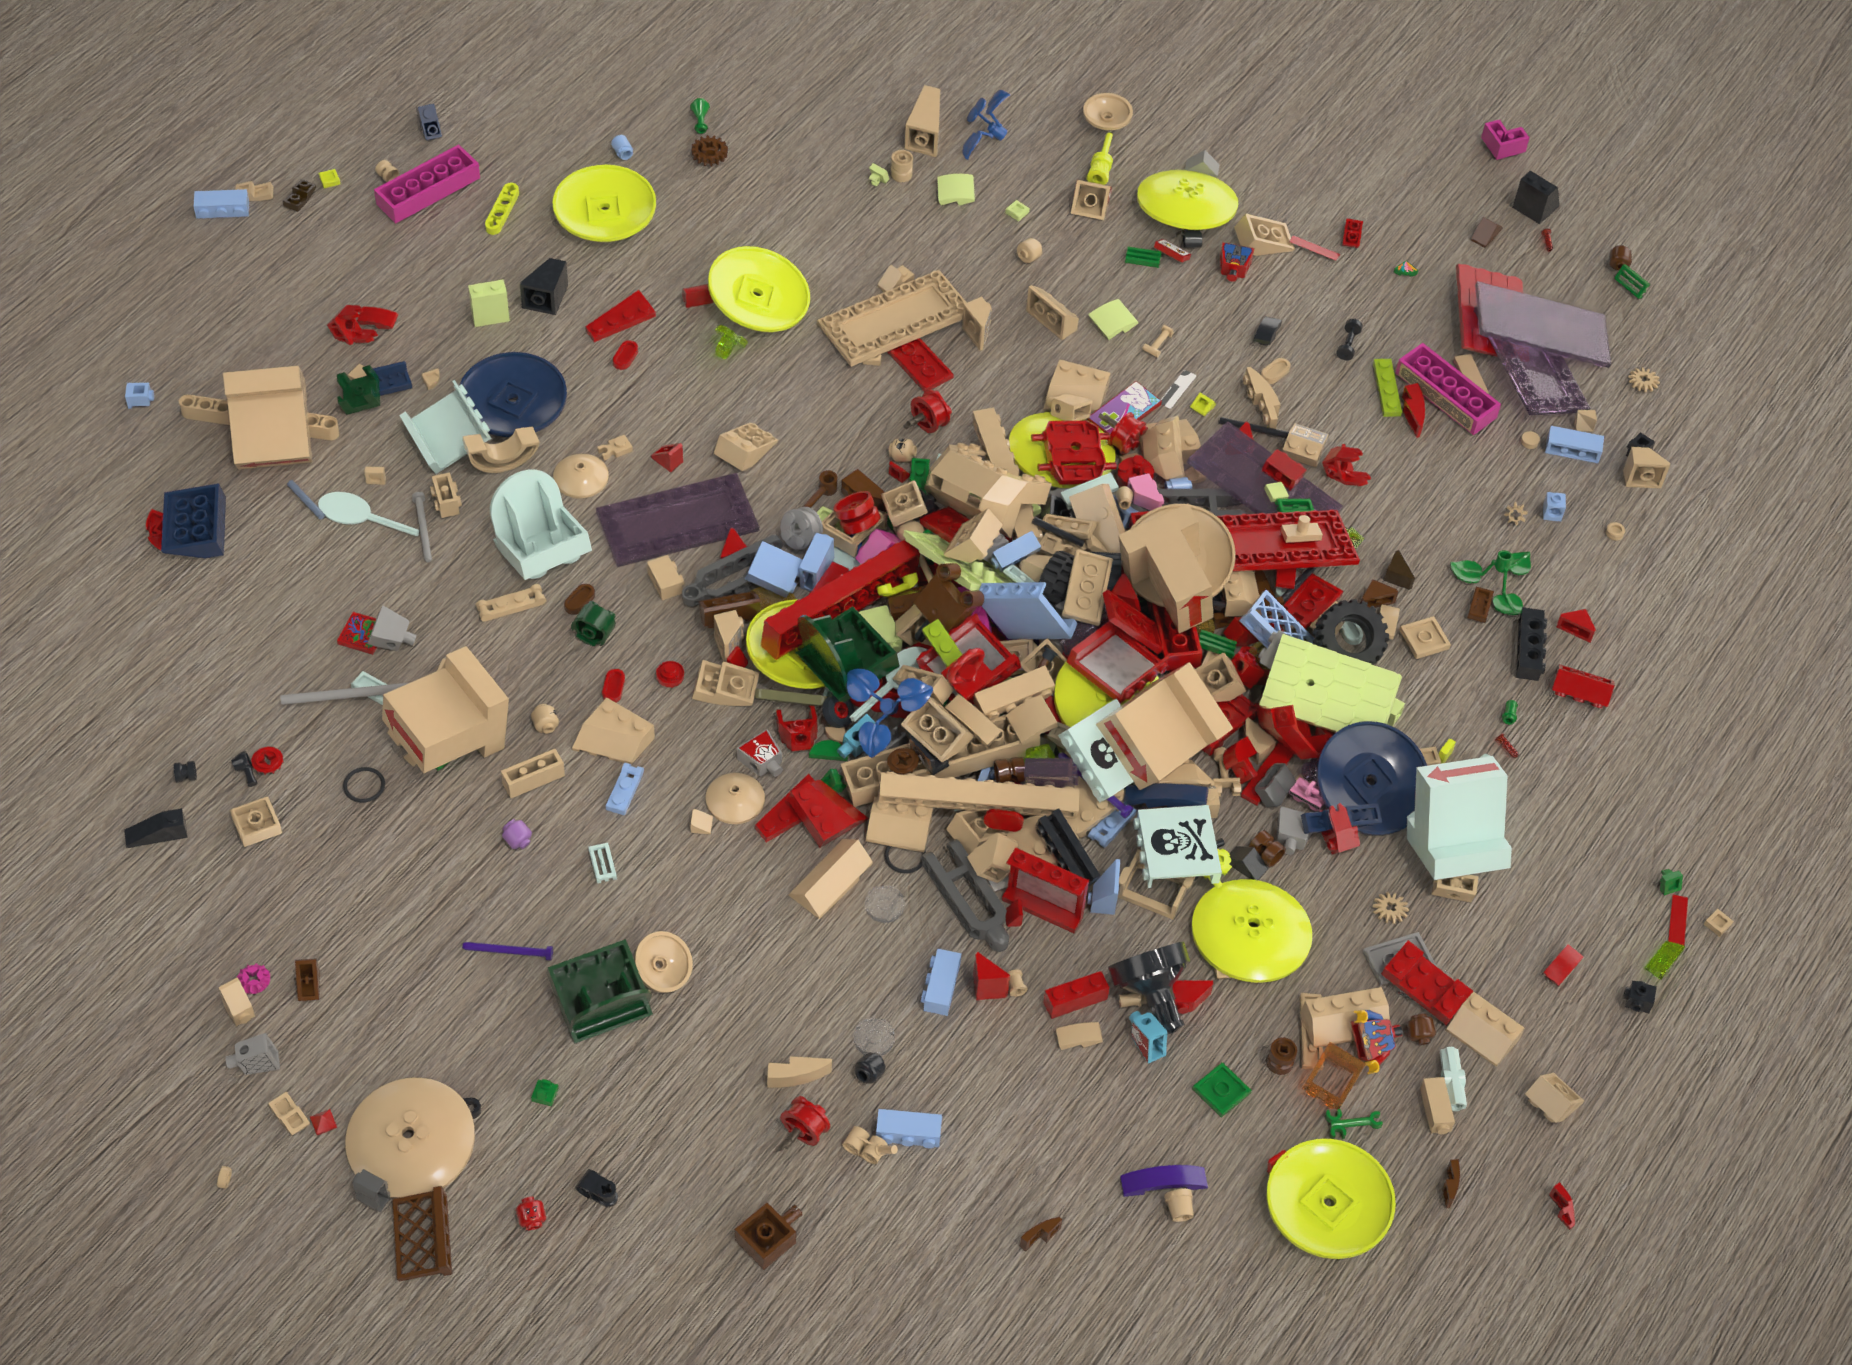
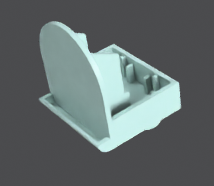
[490,470,592,580]

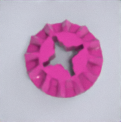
[236,963,270,994]

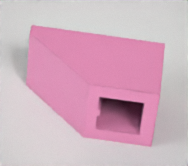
[1127,474,1164,511]

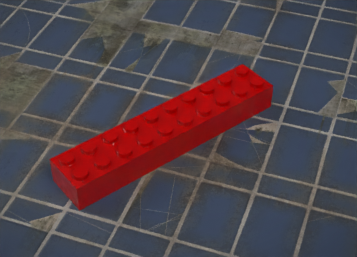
[1129,511,1202,671]
[761,539,920,660]

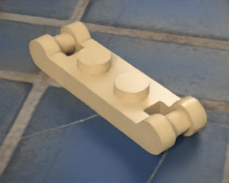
[475,584,546,621]

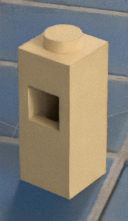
[1420,1077,1455,1134]

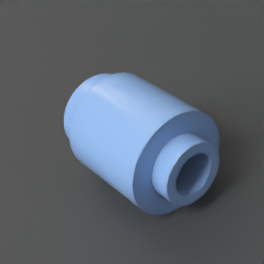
[611,135,633,160]
[1164,477,1192,489]

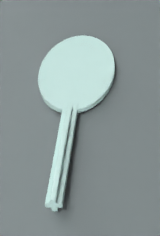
[318,492,419,536]
[850,647,927,722]

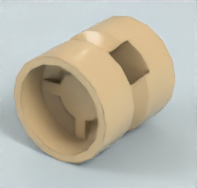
[891,150,913,182]

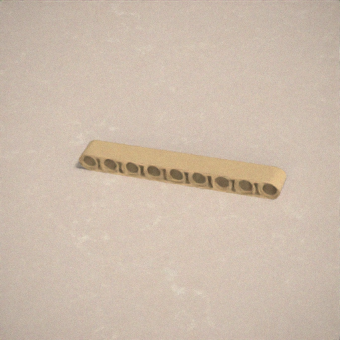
[179,395,340,440]

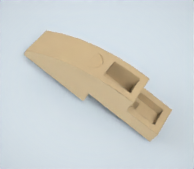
[1243,367,1280,429]

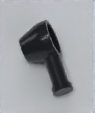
[231,751,257,787]

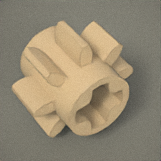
[1504,502,1528,525]

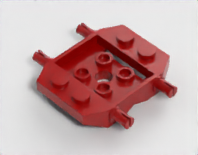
[1031,420,1117,485]

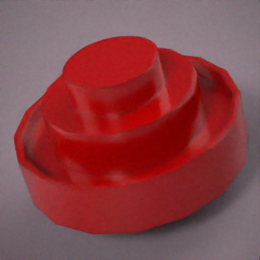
[656,661,684,687]

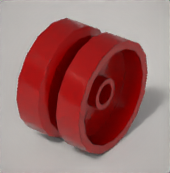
[833,491,881,534]

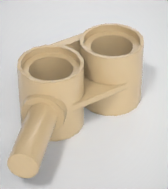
[842,1126,898,1164]

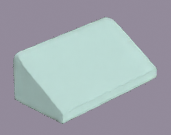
[1003,564,1035,583]

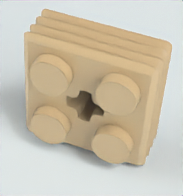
[881,480,927,527]
[230,797,282,847]

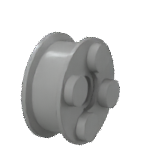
[781,507,823,550]

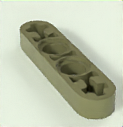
[755,689,827,707]

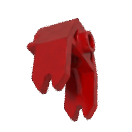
[327,305,378,345]
[1322,444,1371,486]
[1231,646,1271,688]
[775,705,818,751]
[1318,803,1360,855]

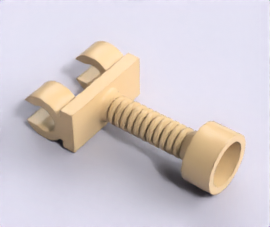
[1213,747,1241,797]

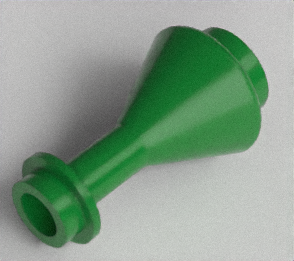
[690,98,710,134]

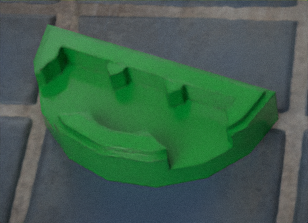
[809,740,848,762]

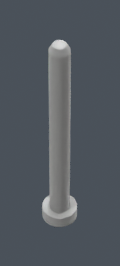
[412,492,432,562]

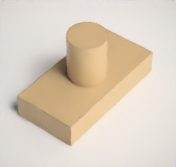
[1281,515,1323,542]

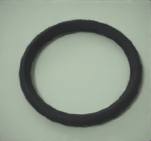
[343,767,385,803]
[884,846,926,873]

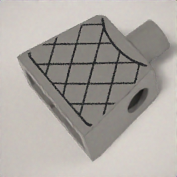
[226,1033,280,1075]

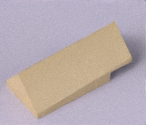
[789,839,873,919]

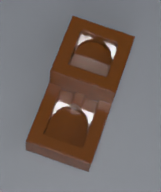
[1442,1159,1460,1208]
[1019,1217,1063,1252]

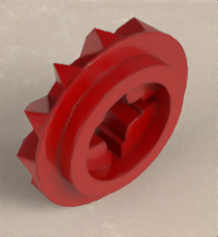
[251,747,284,775]

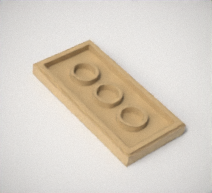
[1062,549,1113,626]

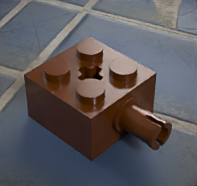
[735,1202,803,1270]

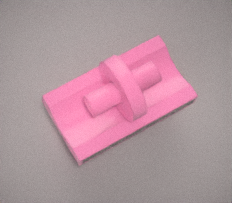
[1289,777,1324,811]

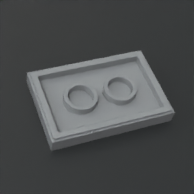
[1363,932,1436,985]

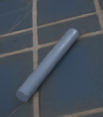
[287,480,325,520]

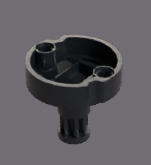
[1108,942,1191,1034]

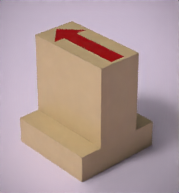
[223,366,312,469]
[1118,503,1213,633]
[382,646,509,773]
[1096,662,1233,790]

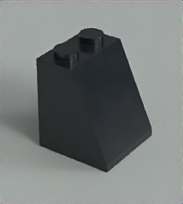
[1512,170,1559,225]
[520,258,568,315]

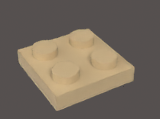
[1399,616,1451,659]

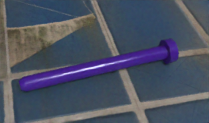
[462,942,553,961]

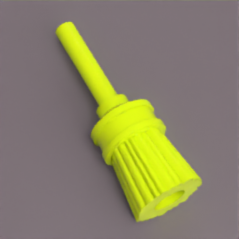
[1086,132,1113,185]

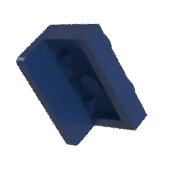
[373,361,412,396]

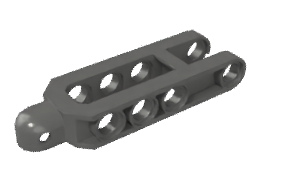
[1130,489,1247,516]
[682,535,783,607]
[920,839,1009,952]

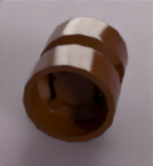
[994,756,1026,783]
[1249,830,1286,868]
[1266,1037,1297,1075]

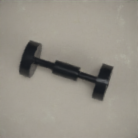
[1336,319,1363,361]

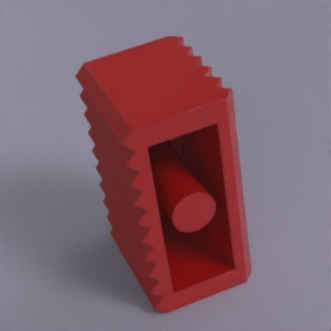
[1262,449,1306,491]

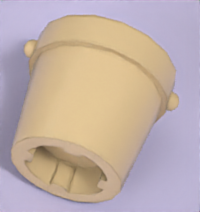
[1164,1189,1193,1222]

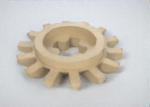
[1628,367,1660,392]
[1373,892,1409,924]

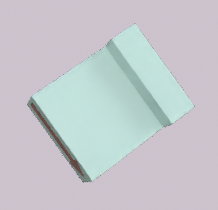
[1407,756,1512,880]

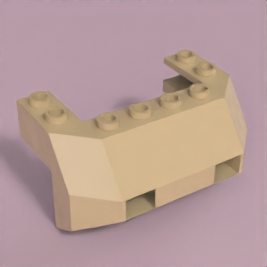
[924,443,1052,538]

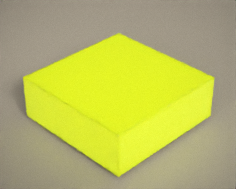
[319,169,340,189]
[1439,739,1456,764]

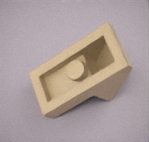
[877,265,915,292]

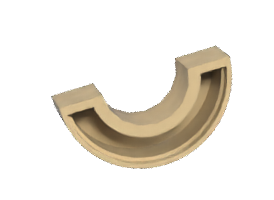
[462,427,540,473]

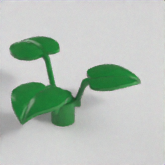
[1450,550,1531,615]

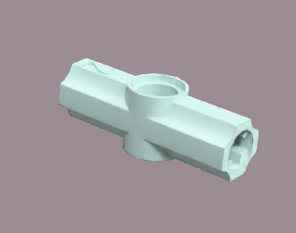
[1440,1047,1467,1111]

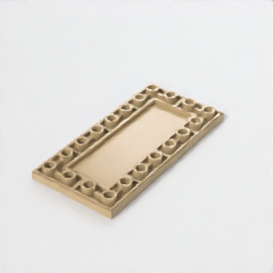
[817,270,967,366]

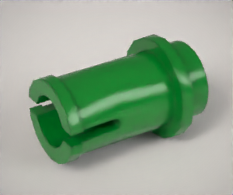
[1502,700,1518,725]

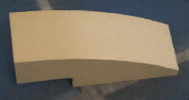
[945,694,1001,748]
[767,1057,832,1088]

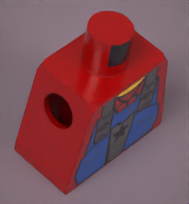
[1220,243,1255,282]

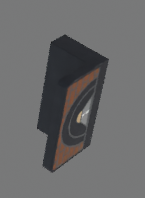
[909,735,949,775]

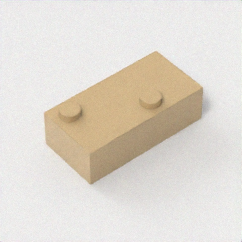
[1069,484,1125,553]

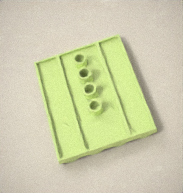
[903,530,1016,591]
[1259,634,1402,733]

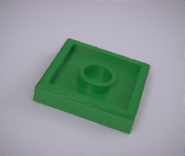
[1192,1062,1252,1118]

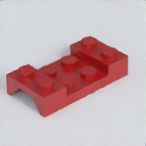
[1202,694,1260,756]
[1381,940,1474,1025]

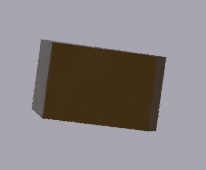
[1384,550,1415,590]

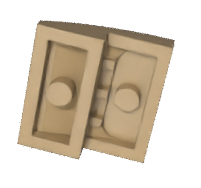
[1006,694,1058,746]

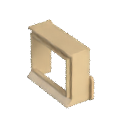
[822,511,888,557]
[1118,850,1196,920]

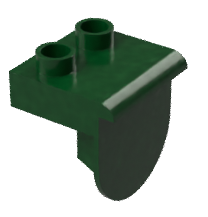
[796,606,900,702]
[546,939,653,1044]

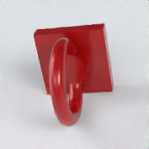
[941,648,996,701]

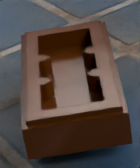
[1467,586,1494,623]

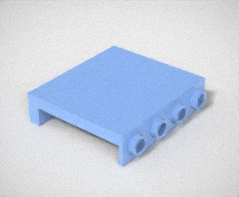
[979,582,1077,639]

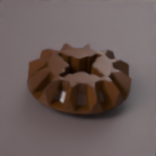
[887,748,919,775]

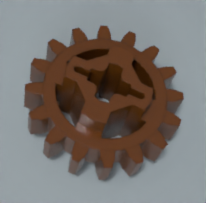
[691,135,728,167]

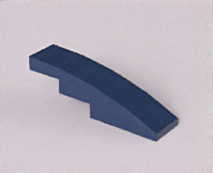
[1124,783,1209,808]
[1301,804,1382,834]

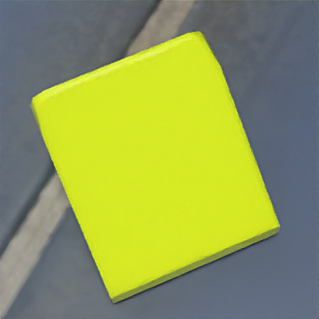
[1190,393,1216,416]

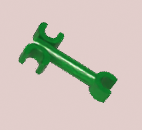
[1325,1109,1383,1139]

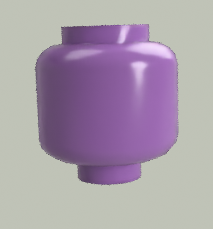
[502,819,532,849]

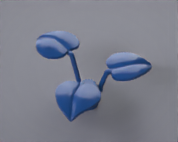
[962,90,1010,160]
[847,669,933,758]

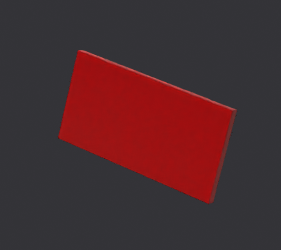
[1217,510,1360,571]

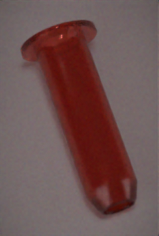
[1541,228,1553,252]
[1495,733,1519,758]

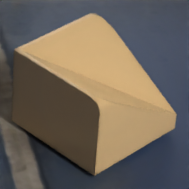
[1574,410,1597,432]

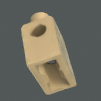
[1047,394,1093,421]

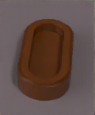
[564,584,595,615]

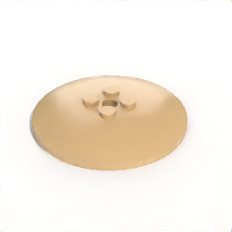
[1123,504,1235,607]
[345,1078,475,1199]

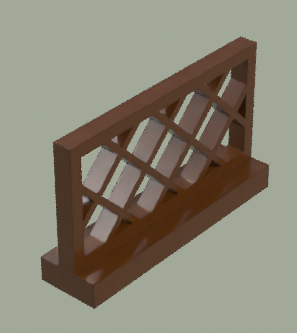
[393,1186,452,1282]

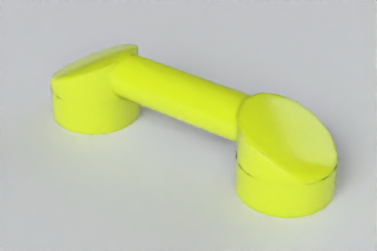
[876,573,918,597]

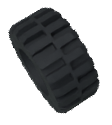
[1039,551,1074,612]
[1313,599,1389,665]

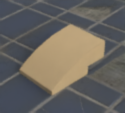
[692,660,759,706]

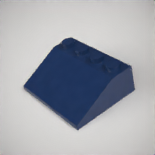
[161,483,226,558]

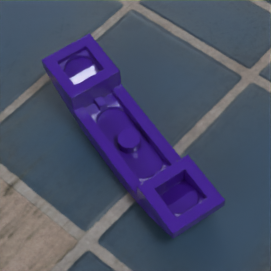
[1120,1165,1208,1197]

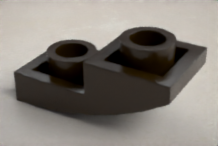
[283,179,316,212]

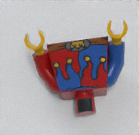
[1350,1010,1403,1074]

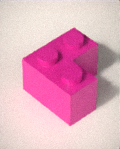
[1481,119,1530,160]
[855,529,901,564]

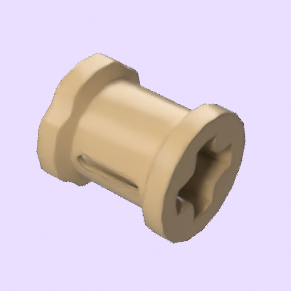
[1007,970,1028,997]

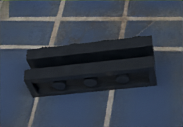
[1036,808,1101,886]

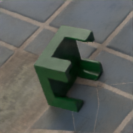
[336,365,381,415]

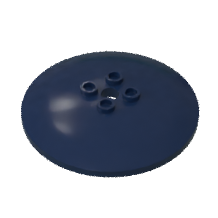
[460,352,567,437]
[1316,721,1427,836]

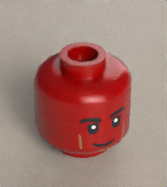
[516,1197,546,1231]

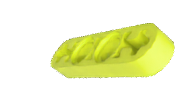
[485,183,519,235]

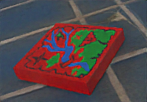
[337,612,377,655]

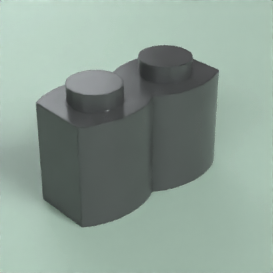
[1255,763,1296,807]
[352,1169,390,1212]

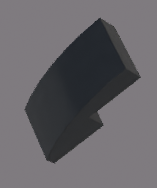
[1253,316,1282,345]

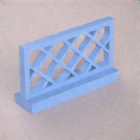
[1239,590,1315,649]

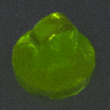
[715,325,748,359]

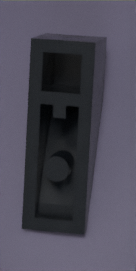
[124,808,188,848]

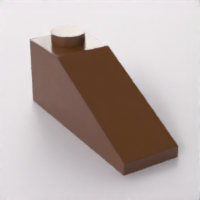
[841,469,887,512]

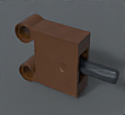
[913,563,985,642]

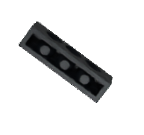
[1516,607,1547,681]

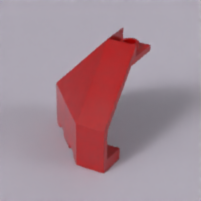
[1256,705,1329,760]

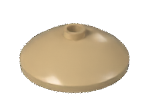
[1083,93,1133,131]
[553,454,609,498]
[706,773,765,824]
[634,931,693,993]

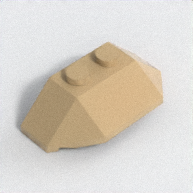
[1143,415,1184,481]
[1134,759,1215,786]

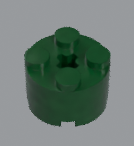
[571,601,616,646]

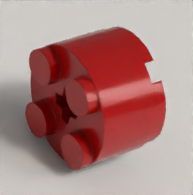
[1116,455,1154,488]

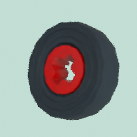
[822,695,855,728]

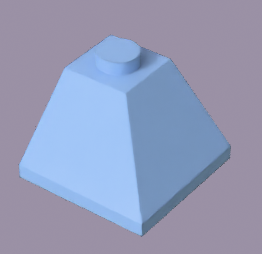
[1087,859,1120,915]

